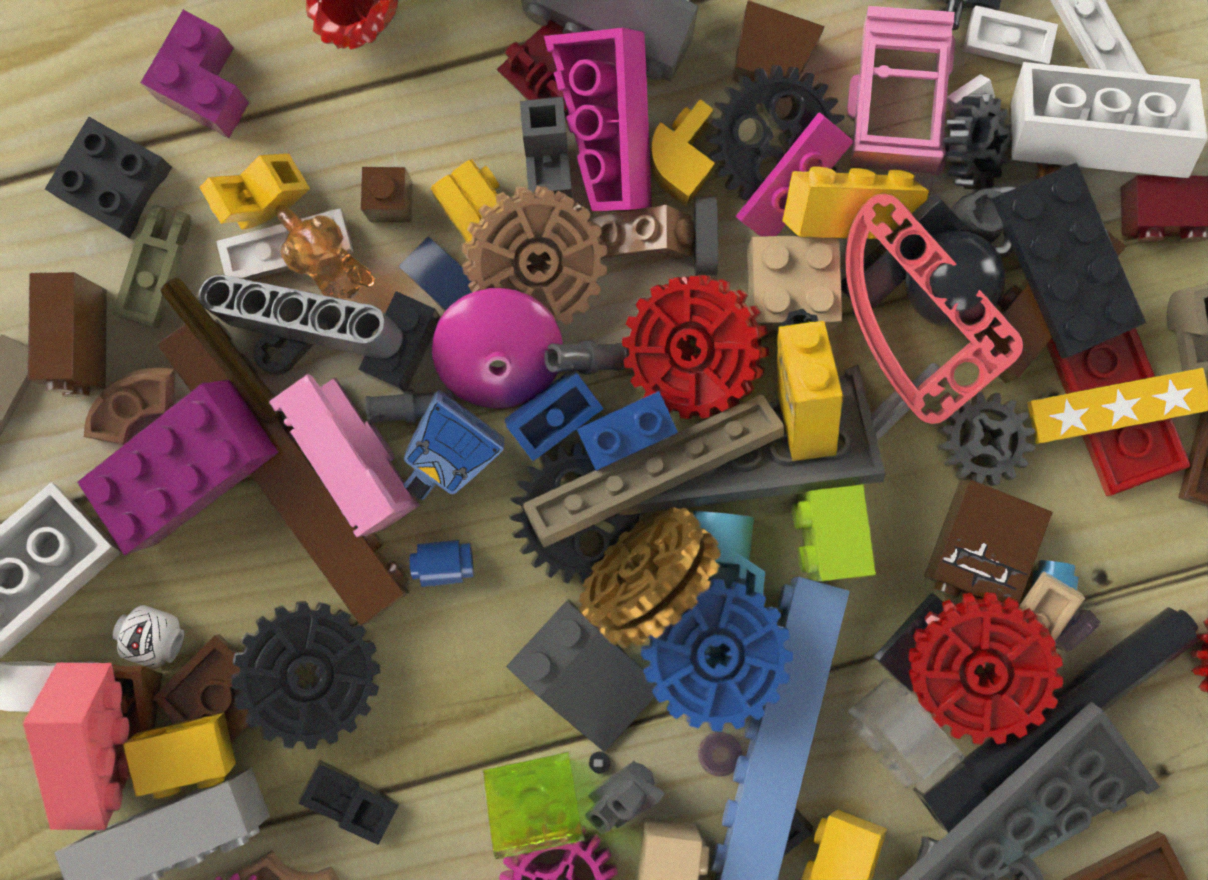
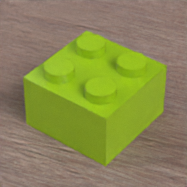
[792,485,876,581]

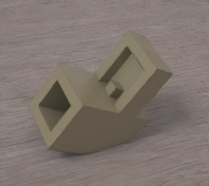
[1167,283,1208,372]

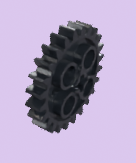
[706,65,846,201]
[509,443,648,584]

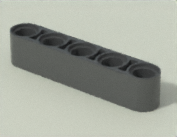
[198,275,403,359]

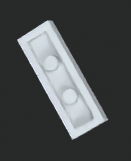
[216,208,354,280]

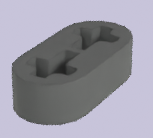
[693,197,718,277]

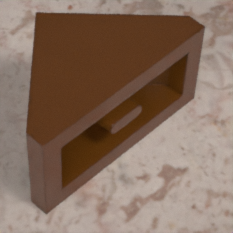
[112,665,162,740]

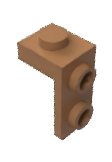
[593,205,695,259]

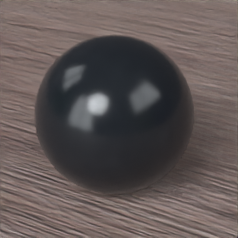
[905,230,1005,328]

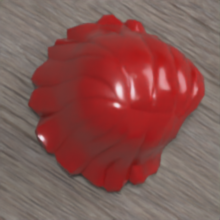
[306,0,399,50]

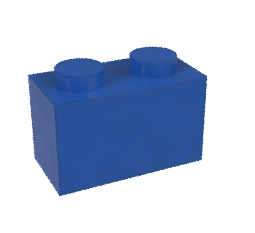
[504,371,604,461]

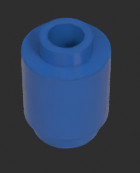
[409,540,474,587]

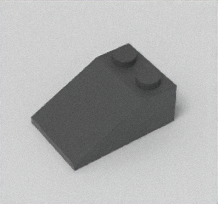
[506,599,657,752]

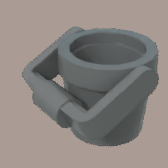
[951,186,1015,258]

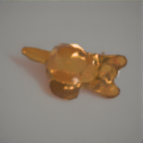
[275,205,375,300]

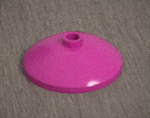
[432,288,563,409]

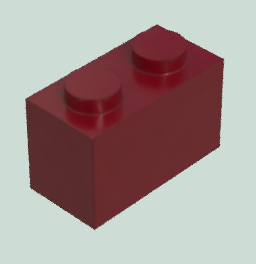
[1121,175,1208,243]

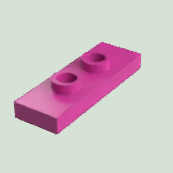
[736,113,854,237]

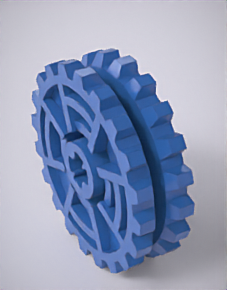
[641,579,793,732]

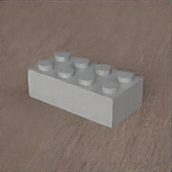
[54,767,270,880]

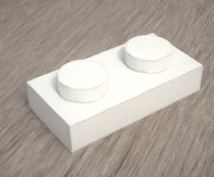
[962,6,1058,65]

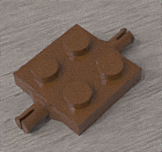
[152,634,249,744]

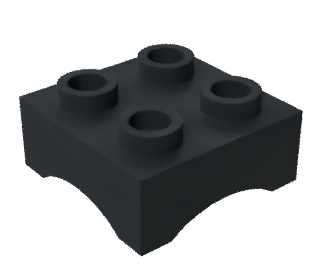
[45,117,172,238]

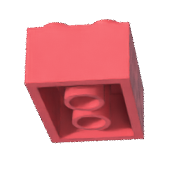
[23,663,132,830]

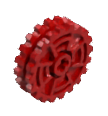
[622,275,769,419]
[908,592,1063,744]

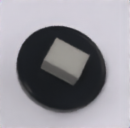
[589,751,610,774]

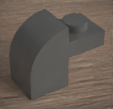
[520,97,573,199]

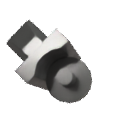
[585,761,665,834]

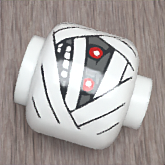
[113,605,184,669]

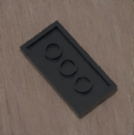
[992,162,1146,359]

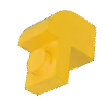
[650,99,715,207]
[199,153,310,230]

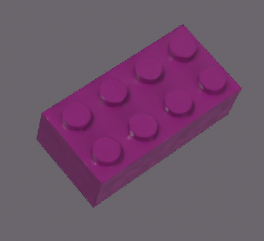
[77,380,278,556]

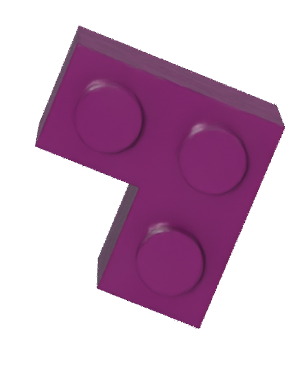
[140,9,249,138]

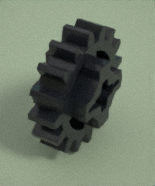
[944,94,1012,190]

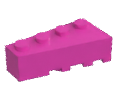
[544,28,652,211]

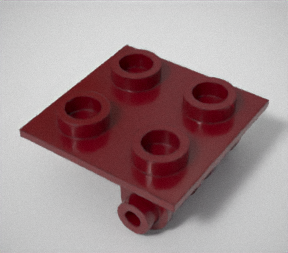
[497,20,569,119]

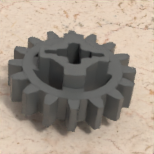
[937,392,1035,486]

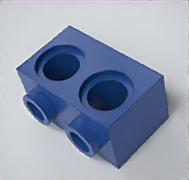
[577,392,678,470]

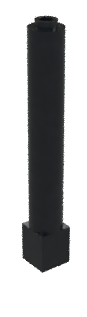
[913,607,1198,833]

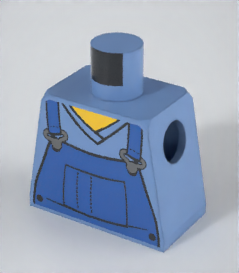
[403,389,504,500]

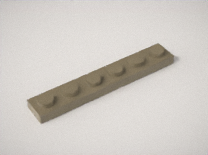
[523,394,784,547]

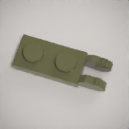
[113,205,192,328]

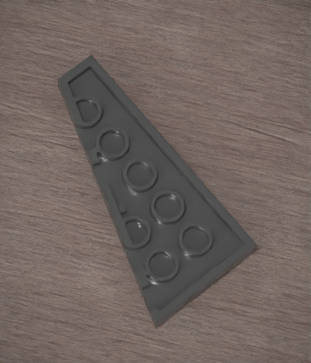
[898,702,1160,880]

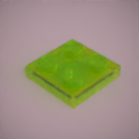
[483,752,584,859]

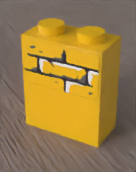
[776,321,843,461]

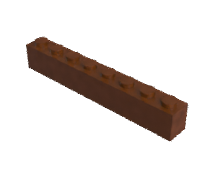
[157,319,410,625]

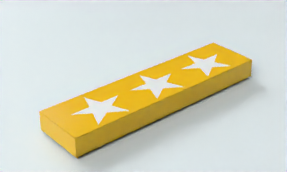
[1027,368,1208,444]

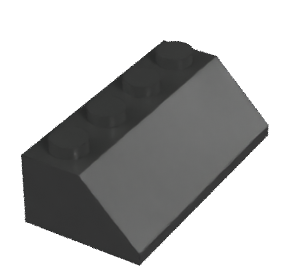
[521,0,698,82]

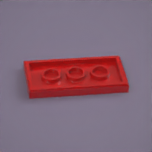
[1046,328,1191,496]

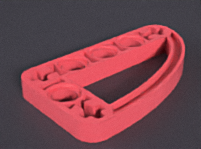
[845,193,1023,424]

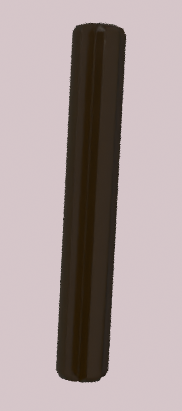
[160,277,283,423]

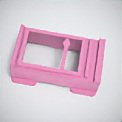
[847,6,955,175]
[270,374,420,537]

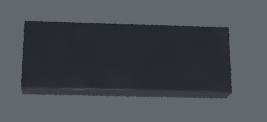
[841,193,964,310]

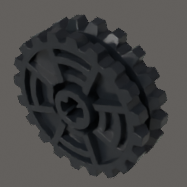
[231,601,381,750]

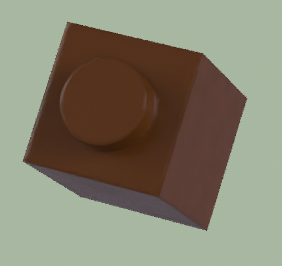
[361,167,412,222]

